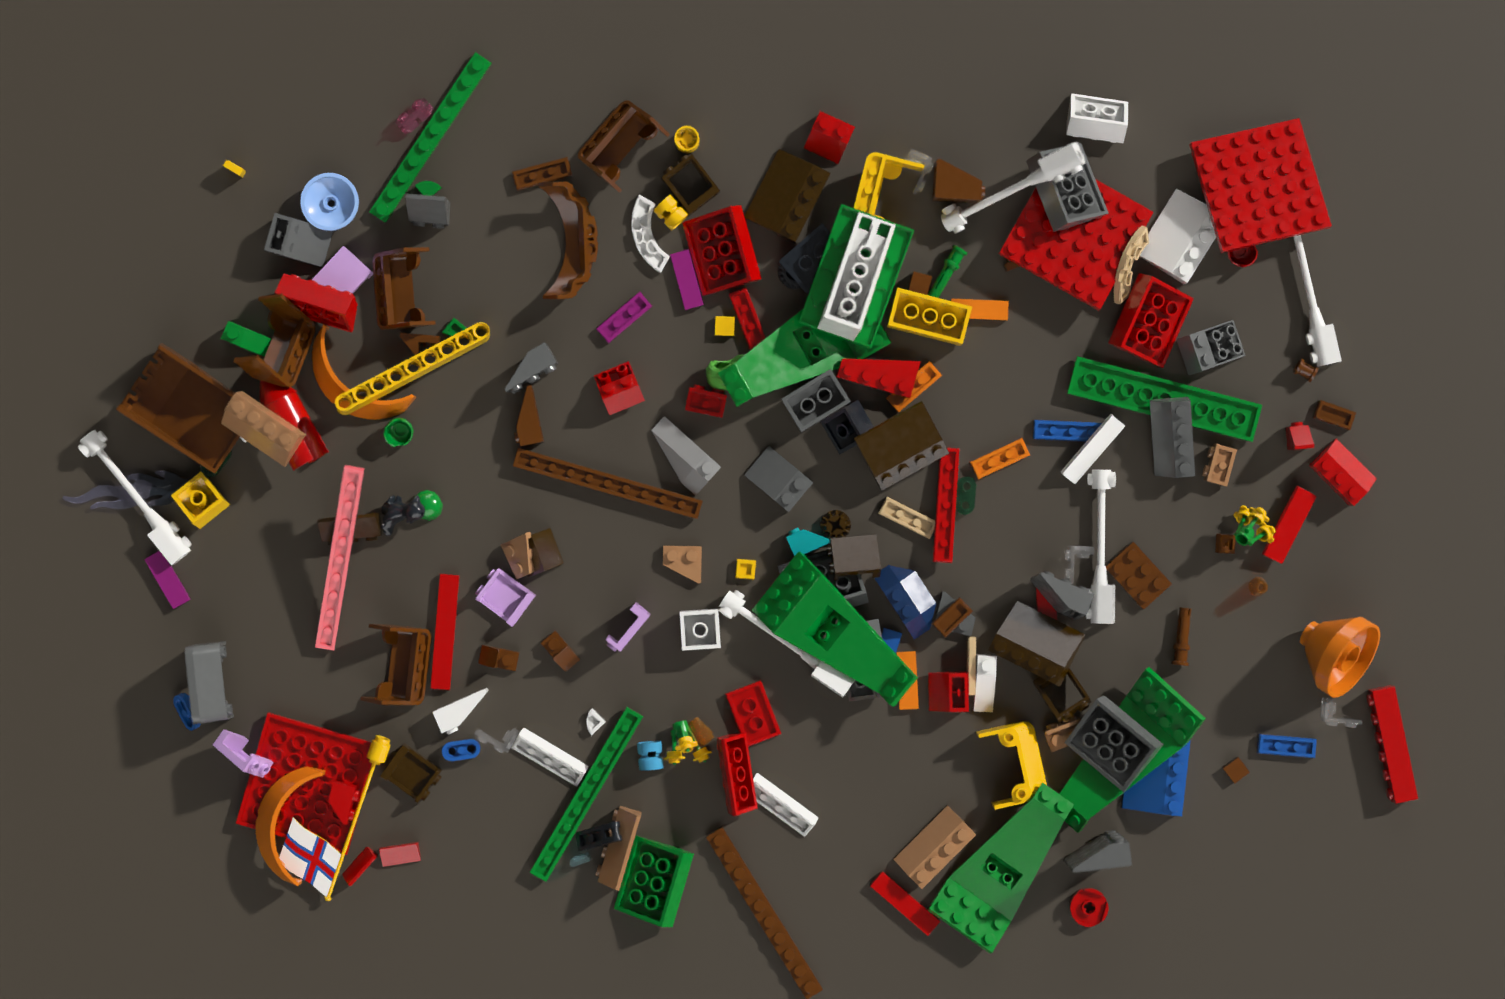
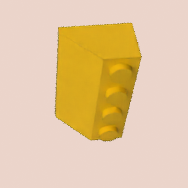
[887,288,972,346]

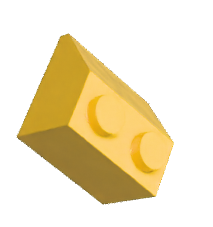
[171,471,230,529]

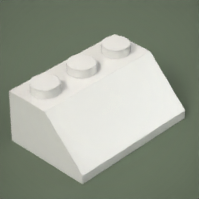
[1066,93,1128,143]

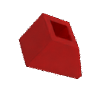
[328,780,360,825]

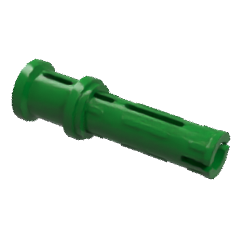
[927,245,968,298]

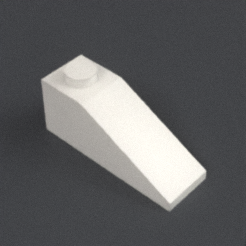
[973,654,997,712]
[433,688,488,734]

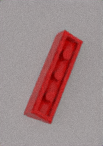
[1262,486,1316,564]

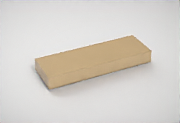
[878,497,935,539]
[967,636,976,695]

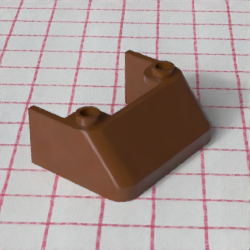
[578,100,670,193]
[373,247,436,330]
[234,294,315,387]
[360,624,431,705]

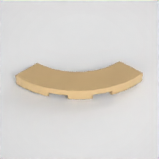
[1114,226,1149,304]

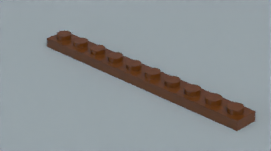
[513,448,703,519]
[706,827,823,999]

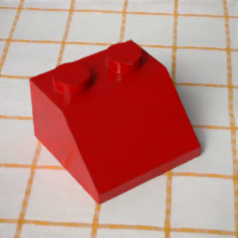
[804,111,855,164]

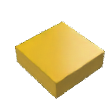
[223,160,246,178]
[715,316,735,336]
[735,559,756,580]

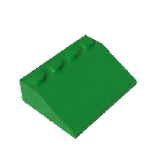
[614,835,694,927]

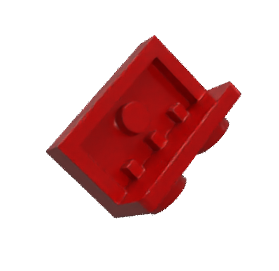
[685,384,727,418]

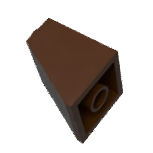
[932,159,985,204]

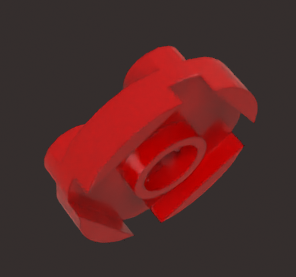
[1069,888,1109,927]

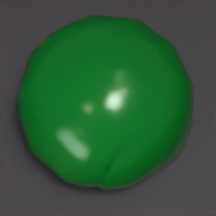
[383,418,414,447]
[413,490,443,521]

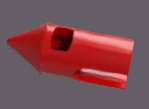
[259,380,329,471]

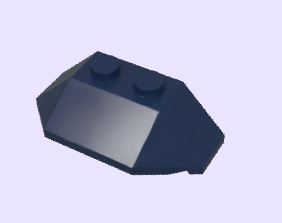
[874,565,936,639]

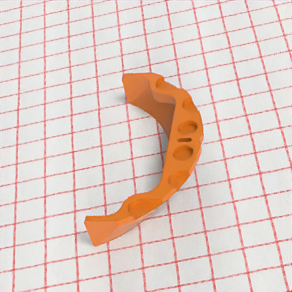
[312,324,416,420]
[256,767,326,886]

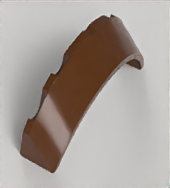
[538,182,598,299]

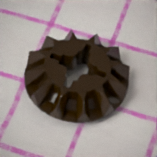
[820,510,851,539]

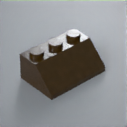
[317,513,382,545]

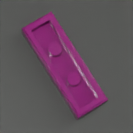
[670,249,704,310]
[596,292,652,343]
[144,551,191,609]

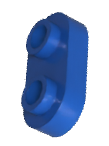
[173,693,201,731]
[442,739,481,761]

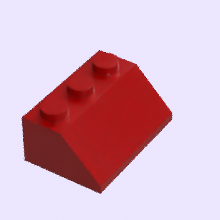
[1309,438,1377,506]

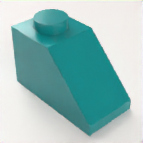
[786,528,831,556]

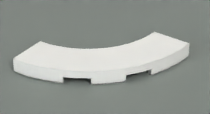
[632,195,670,273]

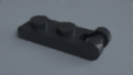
[575,821,623,851]

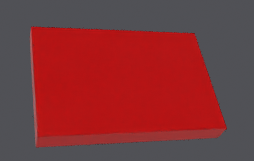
[725,680,781,747]

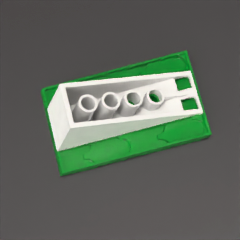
[798,204,914,349]

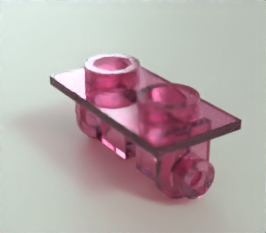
[396,98,434,135]

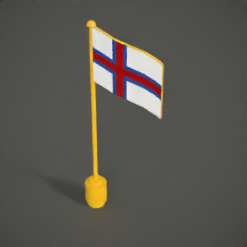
[279,735,391,901]

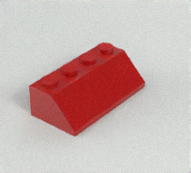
[274,274,358,333]
[717,733,758,816]

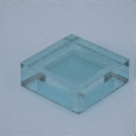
[570,852,591,867]

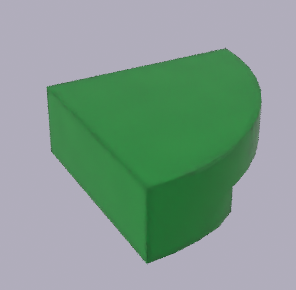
[415,181,443,196]
[442,318,467,337]

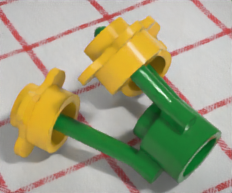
[1234,505,1276,546]
[664,720,712,765]

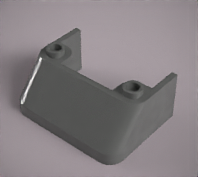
[185,641,234,724]

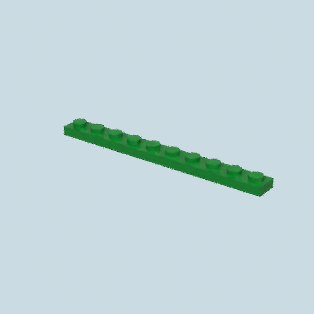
[369,52,492,223]
[530,707,643,882]

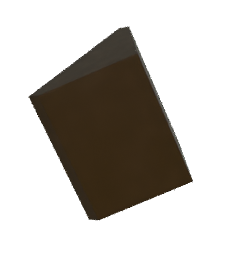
[527,528,564,577]

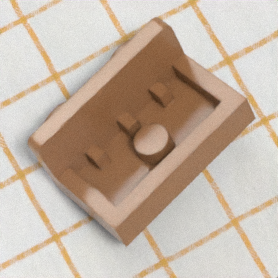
[1202,443,1237,487]

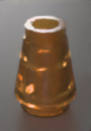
[1249,577,1268,596]
[689,717,715,746]

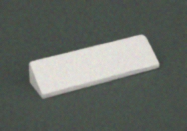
[1061,414,1125,484]
[511,728,588,787]
[753,773,818,837]

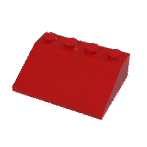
[682,205,762,296]
[1108,273,1194,368]

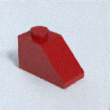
[1286,422,1314,450]

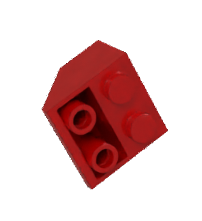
[594,361,645,415]
[928,672,969,712]

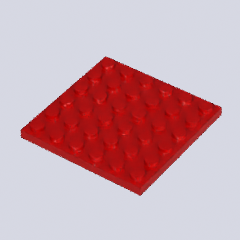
[1189,118,1332,253]
[999,179,1153,311]
[236,712,372,855]

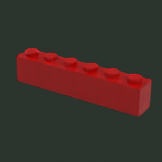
[1367,685,1418,804]

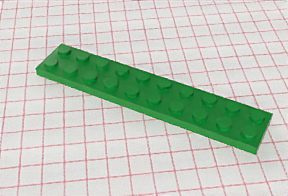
[1067,356,1262,442]

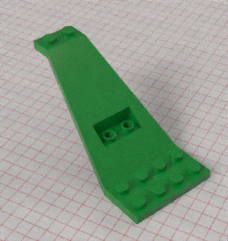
[718,309,892,406]
[1060,667,1206,833]
[927,783,1074,954]

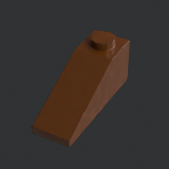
[514,385,544,446]

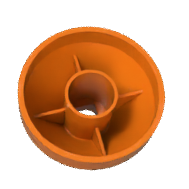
[1300,617,1380,698]

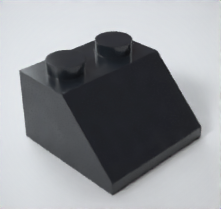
[821,400,874,455]

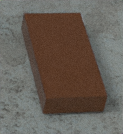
[1313,400,1356,431]
[932,597,973,638]

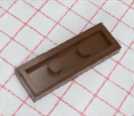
[512,157,573,191]

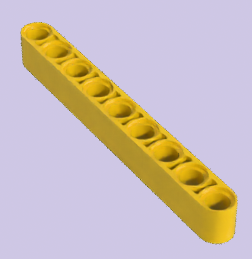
[335,322,490,415]

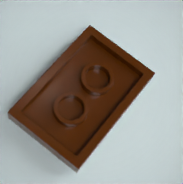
[1106,542,1172,610]

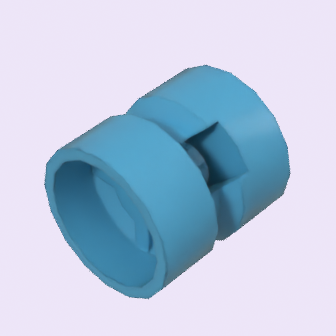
[637,741,664,771]

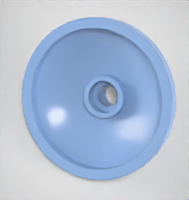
[301,173,359,231]

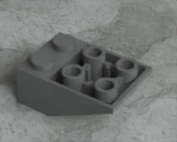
[264,213,333,267]
[1176,320,1246,375]
[505,342,559,394]
[1030,571,1094,620]

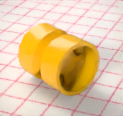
[674,126,700,154]
[653,194,689,231]

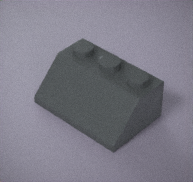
[781,369,851,433]

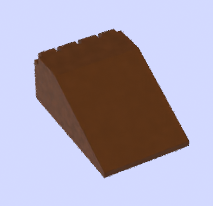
[116,343,240,474]

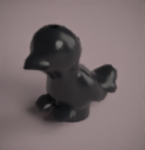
[380,495,425,536]

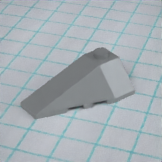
[652,416,721,496]

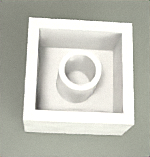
[680,608,721,651]

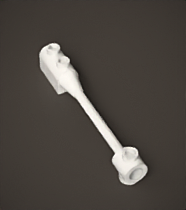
[941,143,1085,234]
[1293,235,1342,367]
[78,430,192,565]
[1086,470,1116,624]
[718,590,855,698]

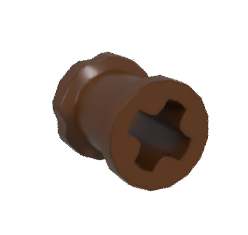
[1293,358,1319,382]

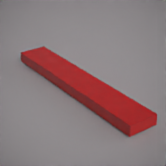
[933,448,960,563]
[431,574,460,690]

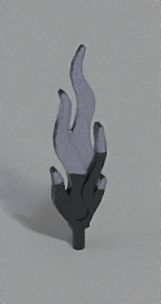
[63,470,191,509]

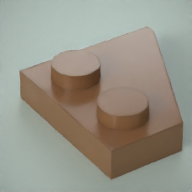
[501,531,534,580]
[663,546,702,583]

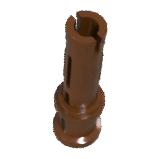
[1171,607,1192,666]

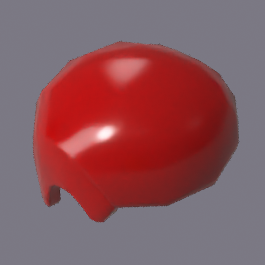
[1227,245,1258,268]

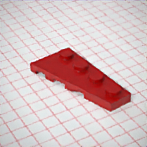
[836,358,921,398]

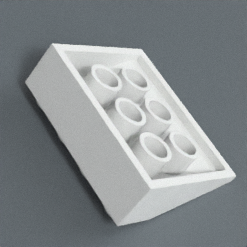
[1139,189,1216,284]

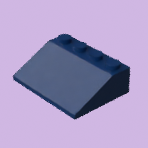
[1122,740,1191,817]

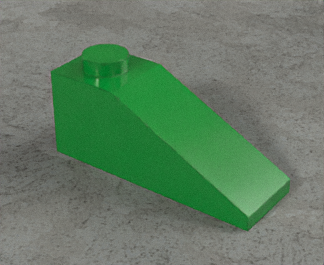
[221,321,272,357]

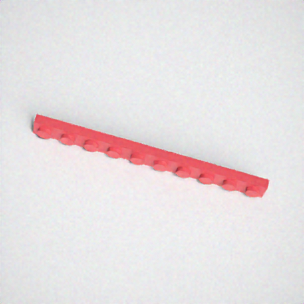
[315,465,364,651]

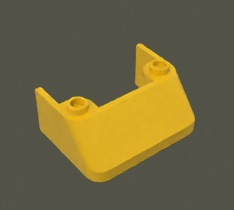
[853,152,924,219]
[976,721,1047,809]

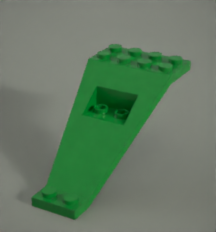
[752,551,918,707]

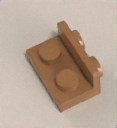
[1043,715,1081,752]

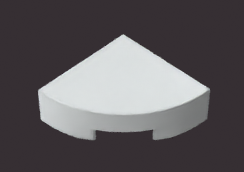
[586,708,606,735]

